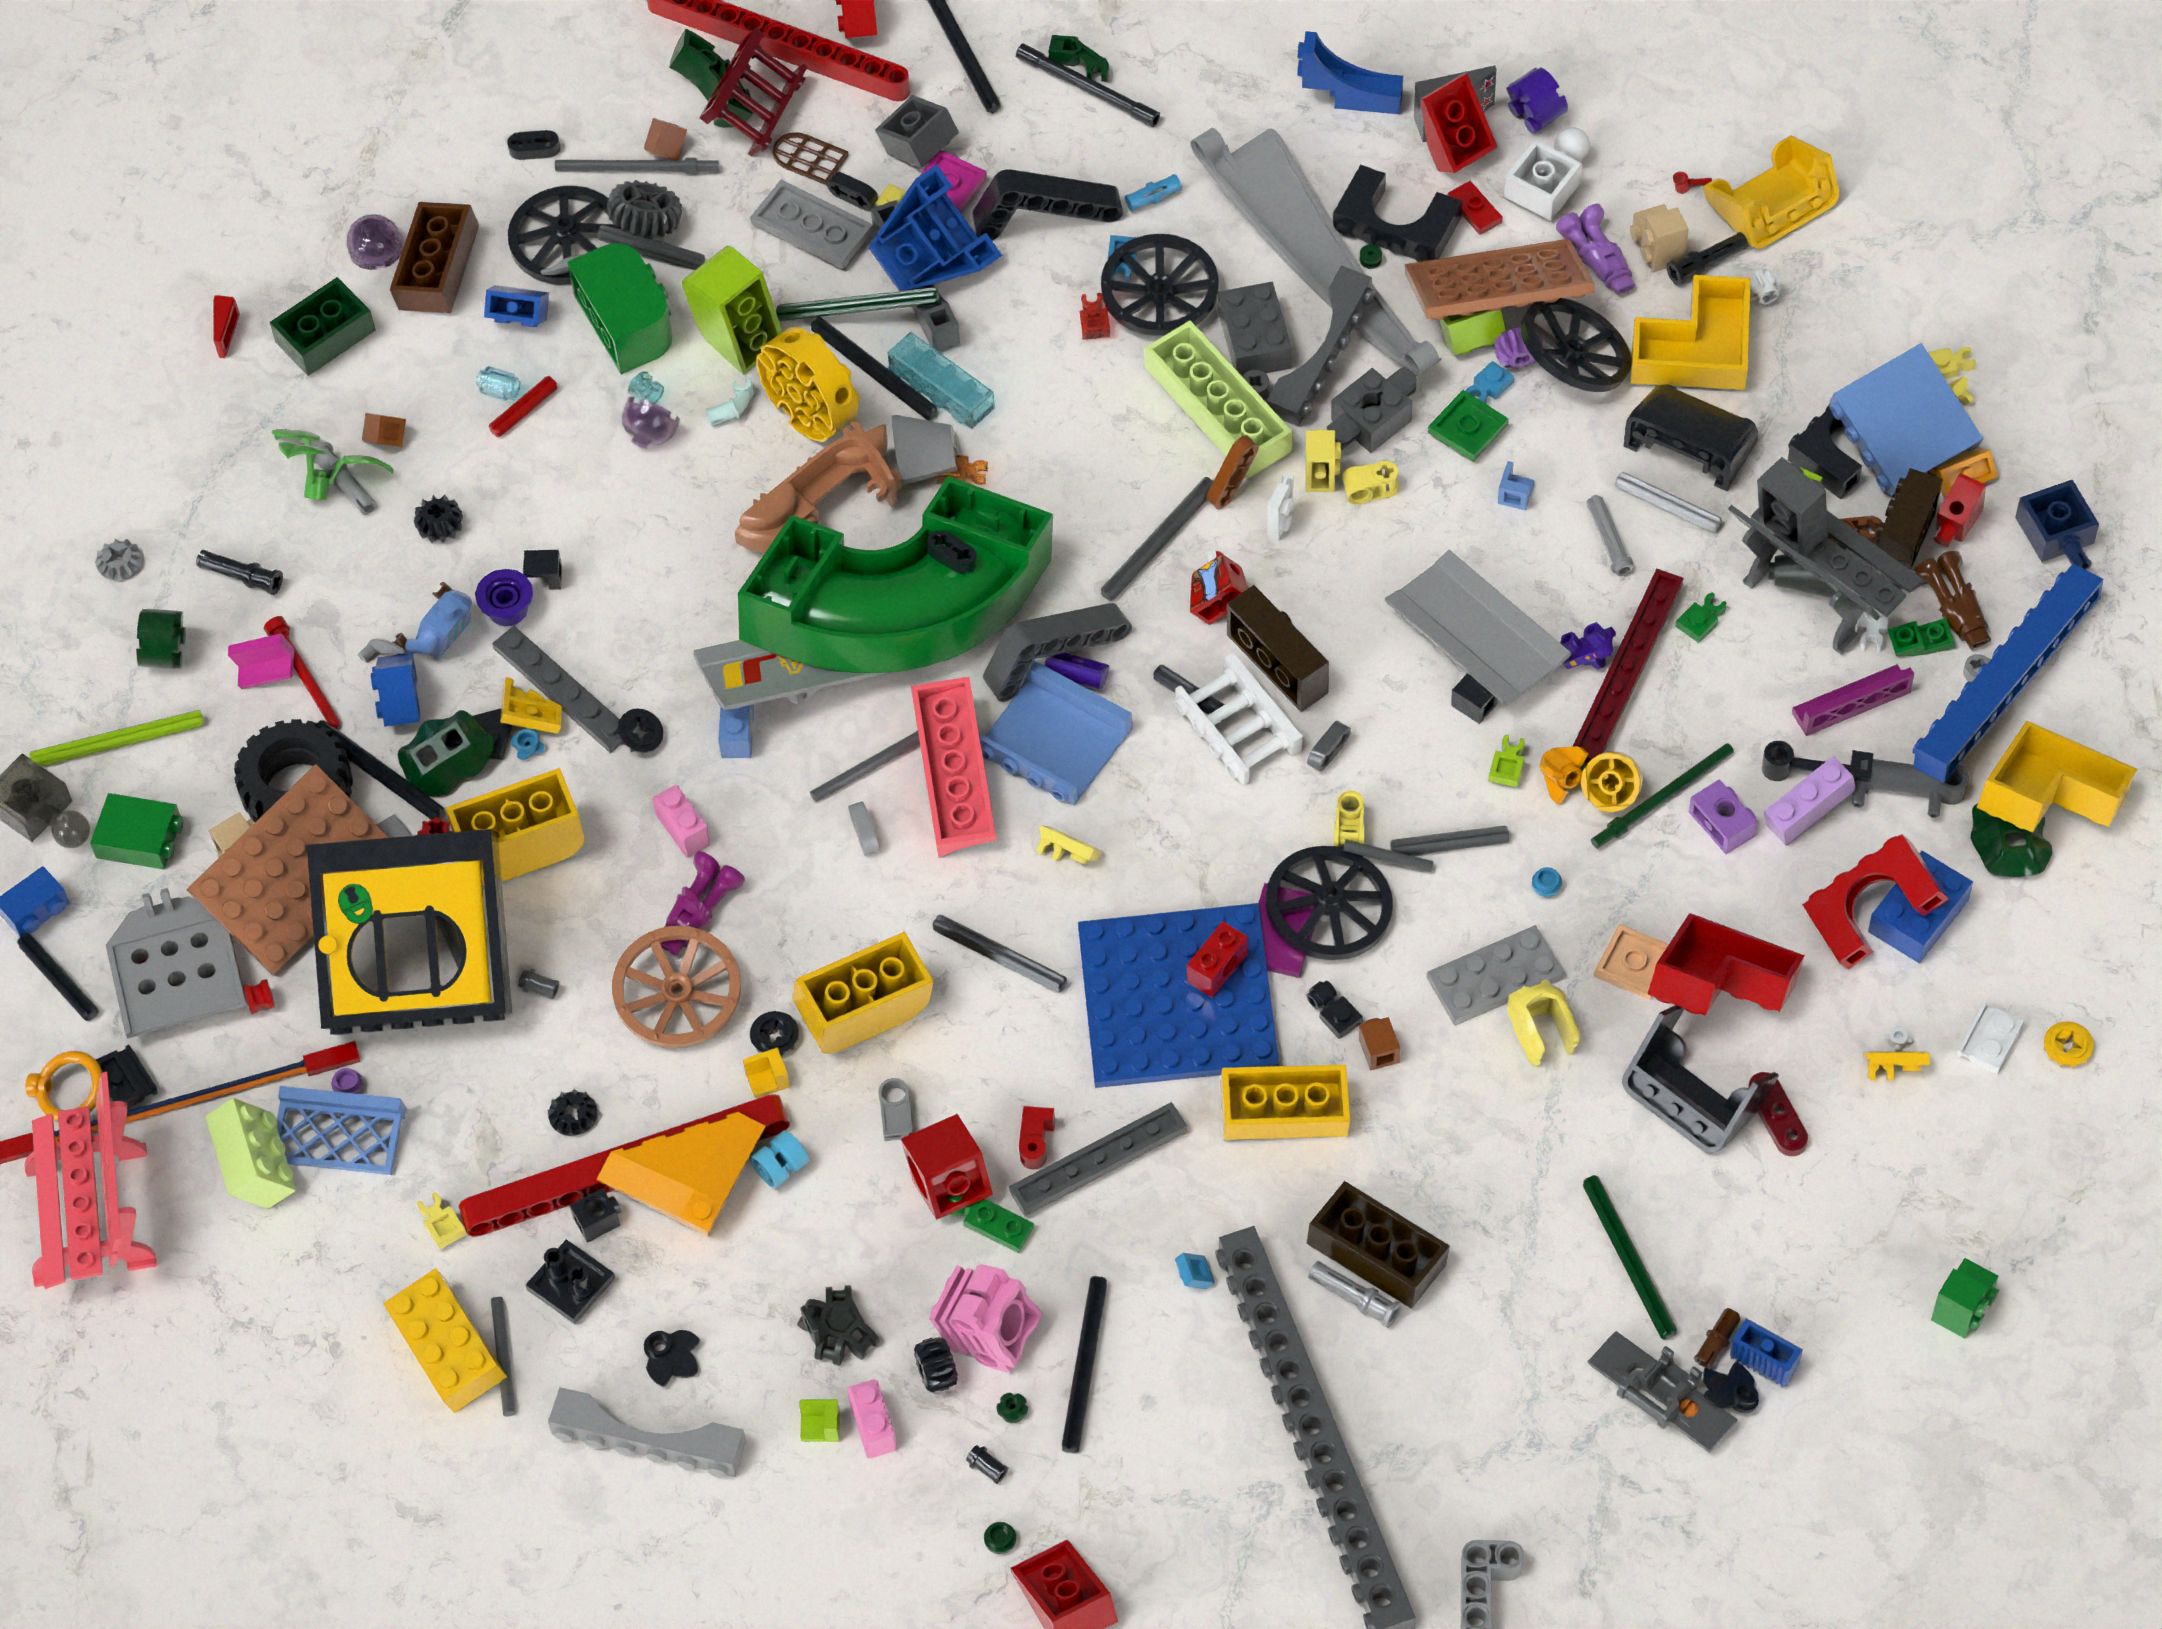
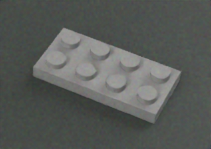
[750,179,874,269]
[1427,925,1564,1026]

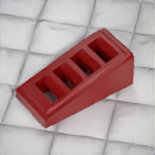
[213,295,240,359]

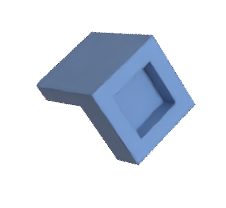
[1498,461,1534,511]

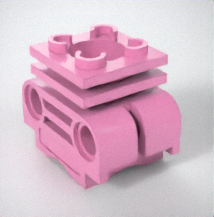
[929,1264,1043,1373]

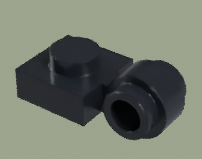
[1306,980,1363,1039]

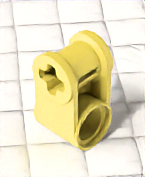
[1342,461,1399,504]
[1334,790,1365,847]

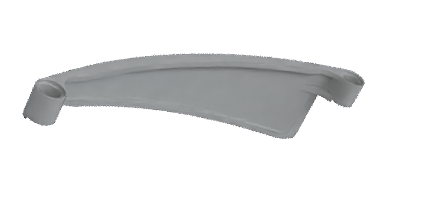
[1190,128,1442,376]

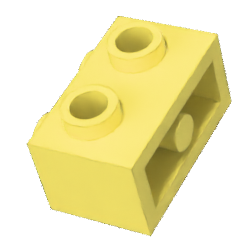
[1306,429,1341,492]

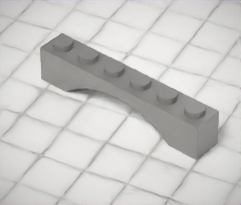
[548,1387,746,1477]

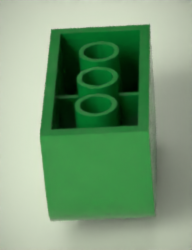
[567,243,672,374]

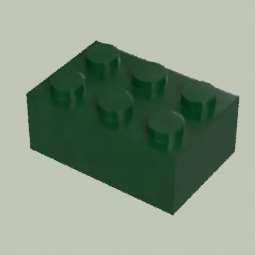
[269,277,376,376]

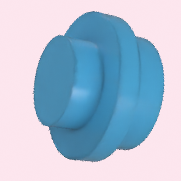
[1532,867,1562,897]

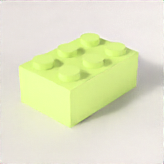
[205,1098,296,1209]

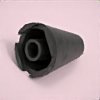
[1769,542,1846,598]

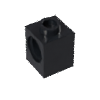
[569,1188,622,1243]

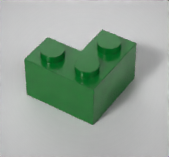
[1931,1258,2000,1339]

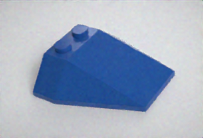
[868,164,1002,291]

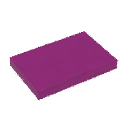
[1258,883,1316,978]

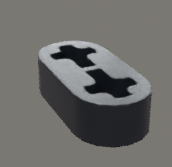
[507,130,561,160]
[827,172,878,210]
[927,530,977,574]

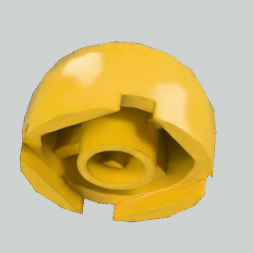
[1581,751,1643,812]

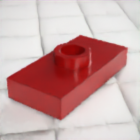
[1447,181,1503,235]

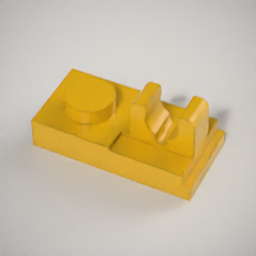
[1863,1051,1930,1080]

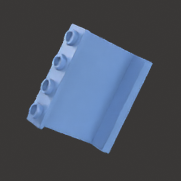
[1829,343,1984,497]
[979,660,1133,805]

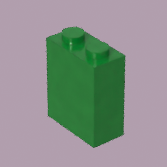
[90,793,183,870]

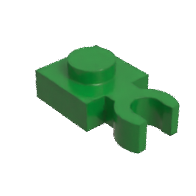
[1676,592,1727,643]

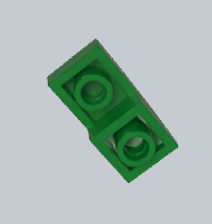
[1888,618,1955,657]

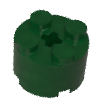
[136,609,186,669]

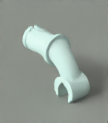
[706,376,755,426]

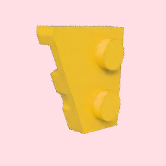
[500,677,562,734]

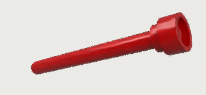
[263,616,340,729]

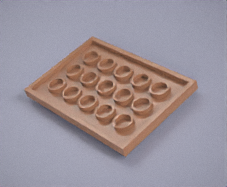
[1405,239,1594,320]
[186,764,389,976]

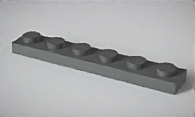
[492,626,622,753]
[1009,1102,1188,1216]

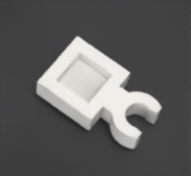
[1857,606,1888,652]

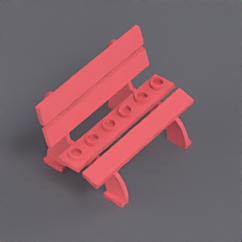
[25,1072,157,1289]

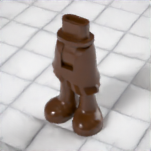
[1913,551,1991,649]

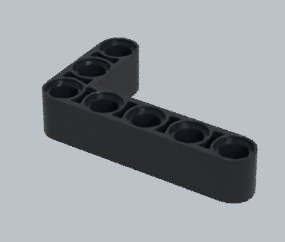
[972,169,1123,241]

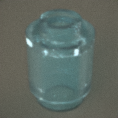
[476,366,521,401]

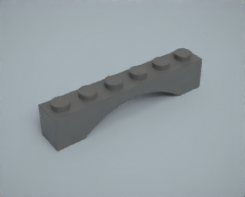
[871,200,960,352]
[1267,265,1375,427]

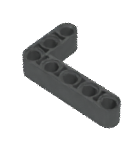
[983,603,1132,702]

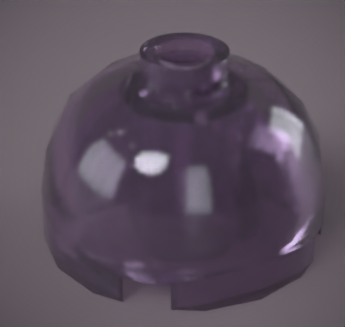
[347,214,403,270]
[622,396,681,449]

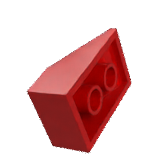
[1420,73,1498,174]
[1010,1539,1118,1629]

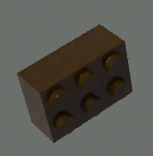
[1875,468,1943,567]

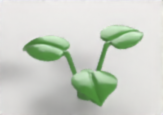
[272,429,394,500]

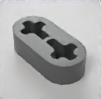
[1307,721,1351,772]

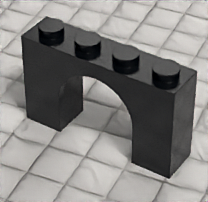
[1333,164,1462,262]
[1787,375,1865,499]

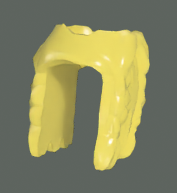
[1507,979,1580,1066]

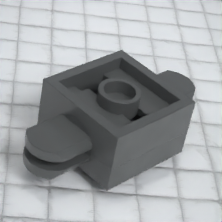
[1327,368,1417,453]

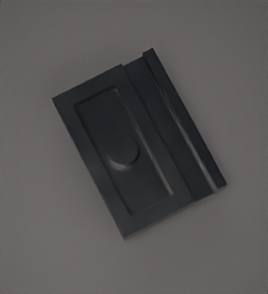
[96,1044,158,1108]

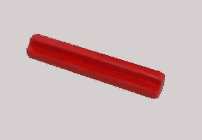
[489,376,557,437]

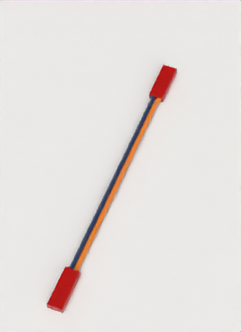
[0,1041,361,1164]

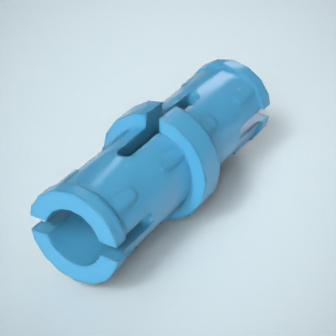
[1125,174,1182,212]

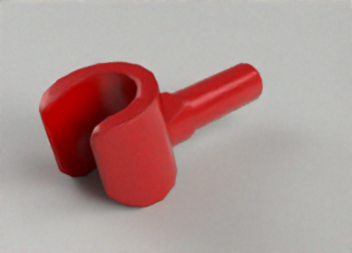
[1673,171,1712,194]

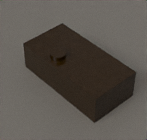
[1227,585,1329,712]
[1306,1181,1450,1309]

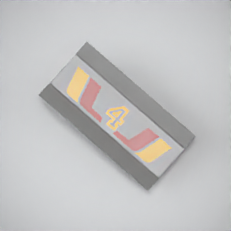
[693,640,891,711]

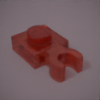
[1079,293,1111,340]

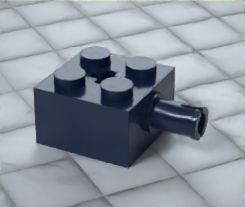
[2015,479,2099,570]

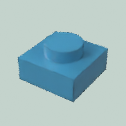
[1175,1253,1215,1289]

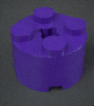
[1506,67,1568,134]

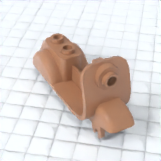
[735,421,902,553]

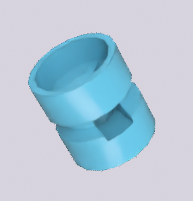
[750,1130,809,1189]

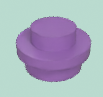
[331,1068,363,1094]

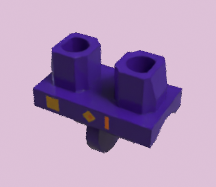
[1560,622,1616,670]

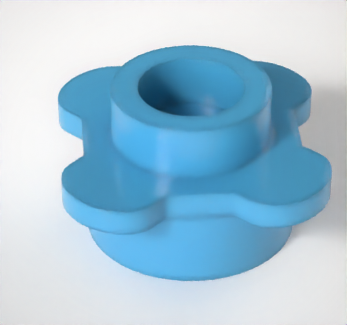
[510,729,545,760]

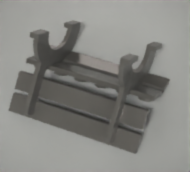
[1728,505,1924,655]

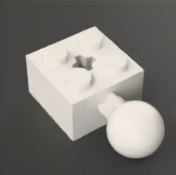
[1504,127,1590,221]

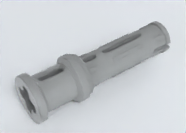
[313,442,377,515]
[1308,1261,1402,1328]

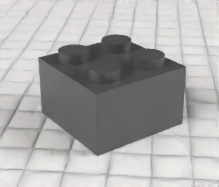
[875,95,959,168]

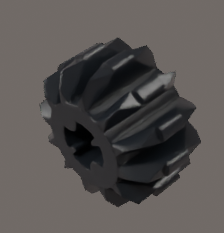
[414,495,463,544]
[914,1337,958,1393]

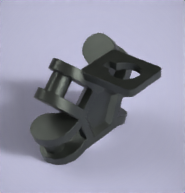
[797,1285,880,1366]

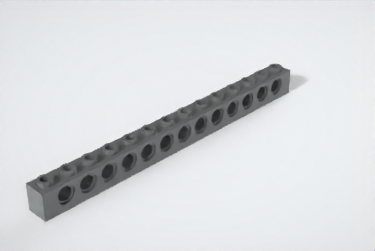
[1215,1226,1416,1629]

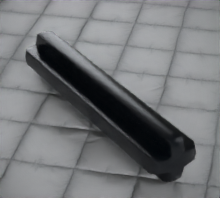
[1153,665,1225,722]

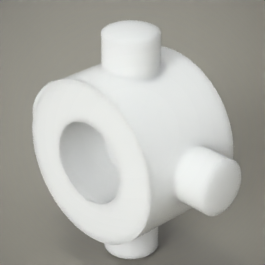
[1884,1025,1912,1051]

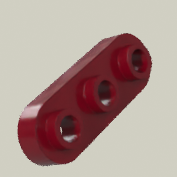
[1748,1072,1808,1156]

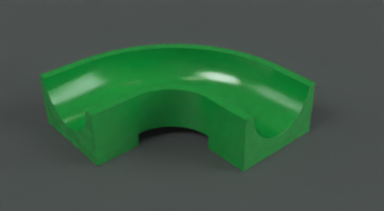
[738,476,1053,673]

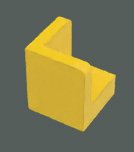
[743,1047,790,1098]

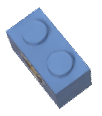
[718,704,754,758]

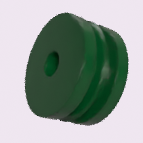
[1359,244,1382,269]

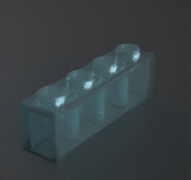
[887,331,995,429]

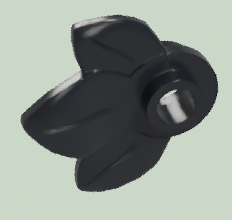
[644,1330,700,1387]
[1703,1362,1759,1413]

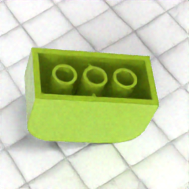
[682,245,783,375]

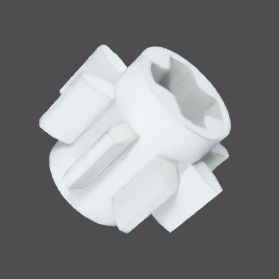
[1749,269,1782,304]

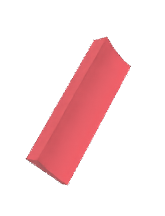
[911,677,997,857]

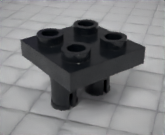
[525,1239,615,1324]

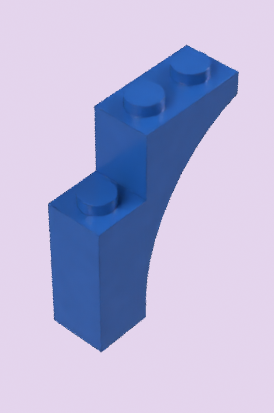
[1297,31,1403,115]

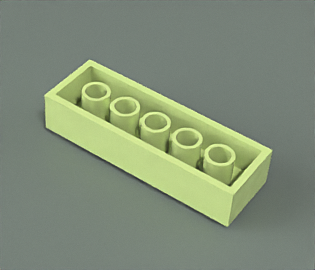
[1144,320,1293,480]

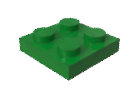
[1428,390,1509,462]

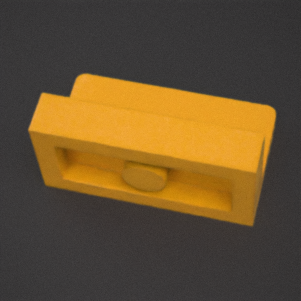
[1928,447,1998,497]

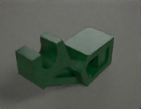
[1048,35,1109,82]

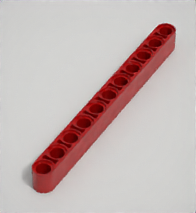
[647,0,910,102]
[458,1094,790,1237]

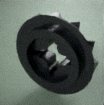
[617,708,664,755]
[750,1011,799,1056]
[547,1089,598,1136]

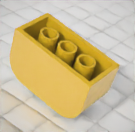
[445,768,584,885]
[792,931,934,1054]

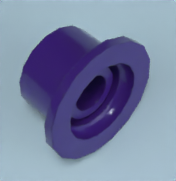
[475,569,533,627]

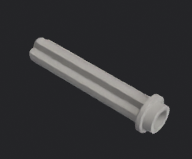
[1586,495,1634,576]

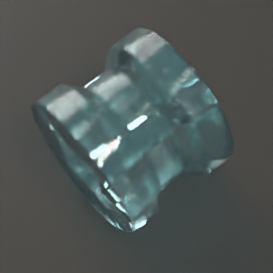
[628,372,664,407]

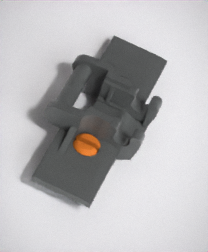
[1588,1331,1738,1453]

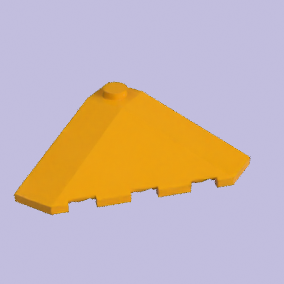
[596,1112,766,1237]

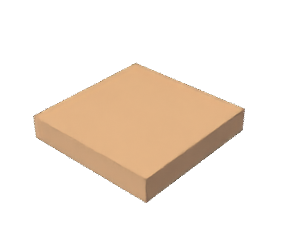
[1594,924,1669,1000]

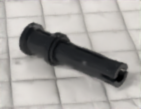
[1666,232,1748,285]
[196,549,283,595]

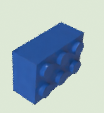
[1868,850,1973,964]

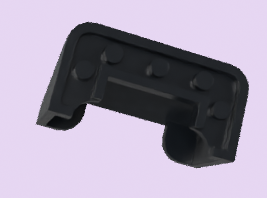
[1623,384,1758,491]

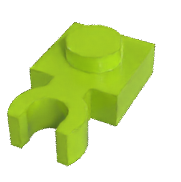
[1488,735,1525,788]

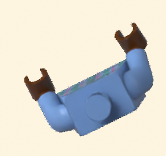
[393,581,472,660]

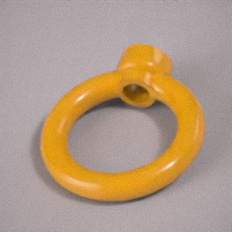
[25,1051,103,1121]

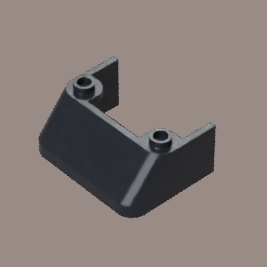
[1622,1005,1779,1153]

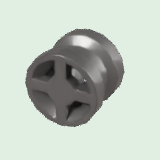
[1242,370,1269,402]

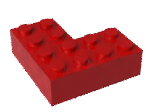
[1647,913,1805,1016]

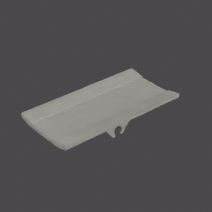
[1384,550,1571,706]

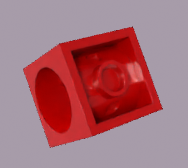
[901,1114,993,1220]

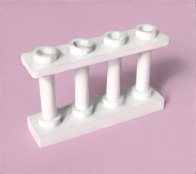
[1174,652,1303,786]

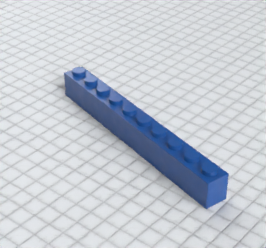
[1913,564,2103,783]

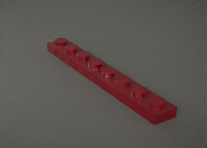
[1572,568,1684,764]

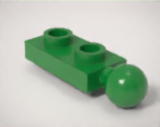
[948,1194,1034,1253]

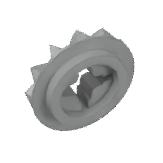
[95,538,142,580]

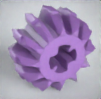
[1495,326,1543,369]

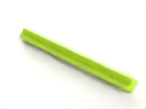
[29,710,204,768]

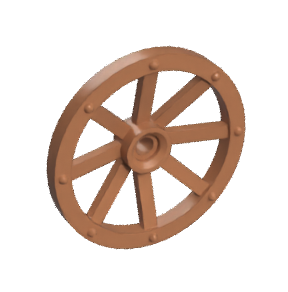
[612,926,741,1048]

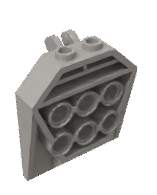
[106,888,247,1039]

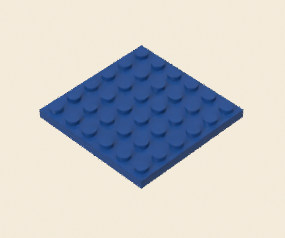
[1078,903,1279,1088]

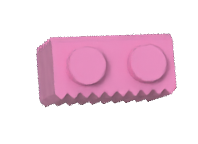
[652,785,710,857]
[847,1379,897,1458]

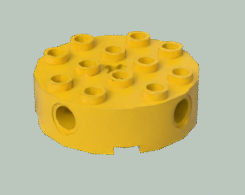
[756,326,860,442]

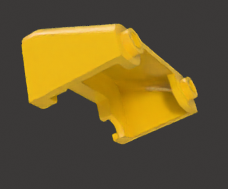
[1703,135,1839,249]

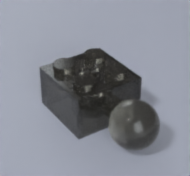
[0,753,90,848]

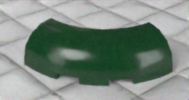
[669,29,753,128]

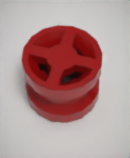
[243,979,275,1014]

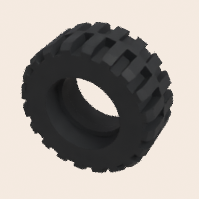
[234,719,353,823]

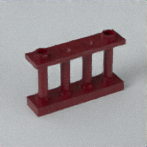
[699,28,808,157]

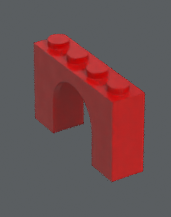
[1802,834,1949,969]

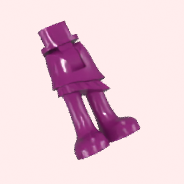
[660,851,745,956]

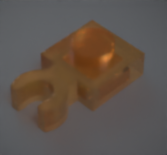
[936,455,988,485]

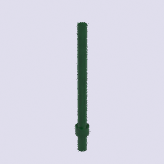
[1591,743,1734,849]

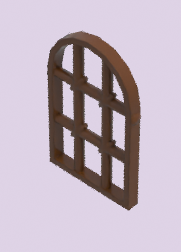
[773,132,849,186]

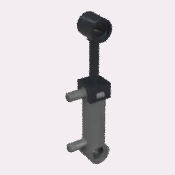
[1761,741,1969,818]

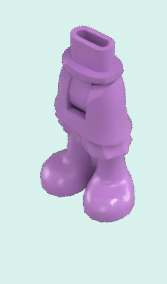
[1556,203,1635,295]

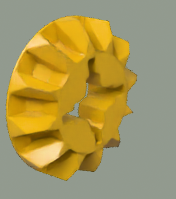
[2043,1021,2094,1068]

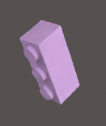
[1764,756,1856,846]

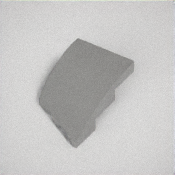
[892,415,958,485]

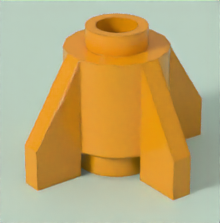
[1539,747,1589,804]

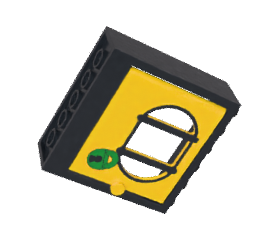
[307,829,512,1035]

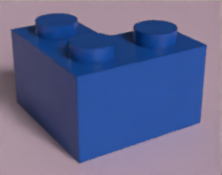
[370,653,421,727]

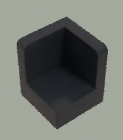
[523,549,562,590]
[1451,673,1497,724]

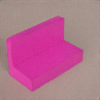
[228,634,294,689]

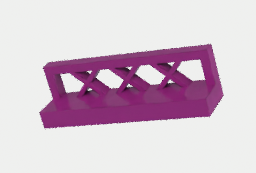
[1792,664,1915,736]

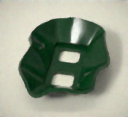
[397,710,494,797]
[1970,803,2053,877]

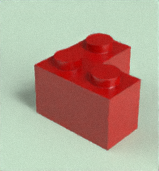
[836,0,877,38]

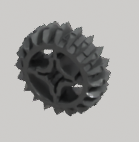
[607,180,682,238]

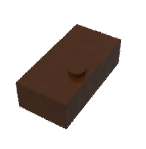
[389,202,479,313]

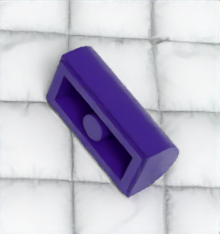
[1045,653,1109,691]

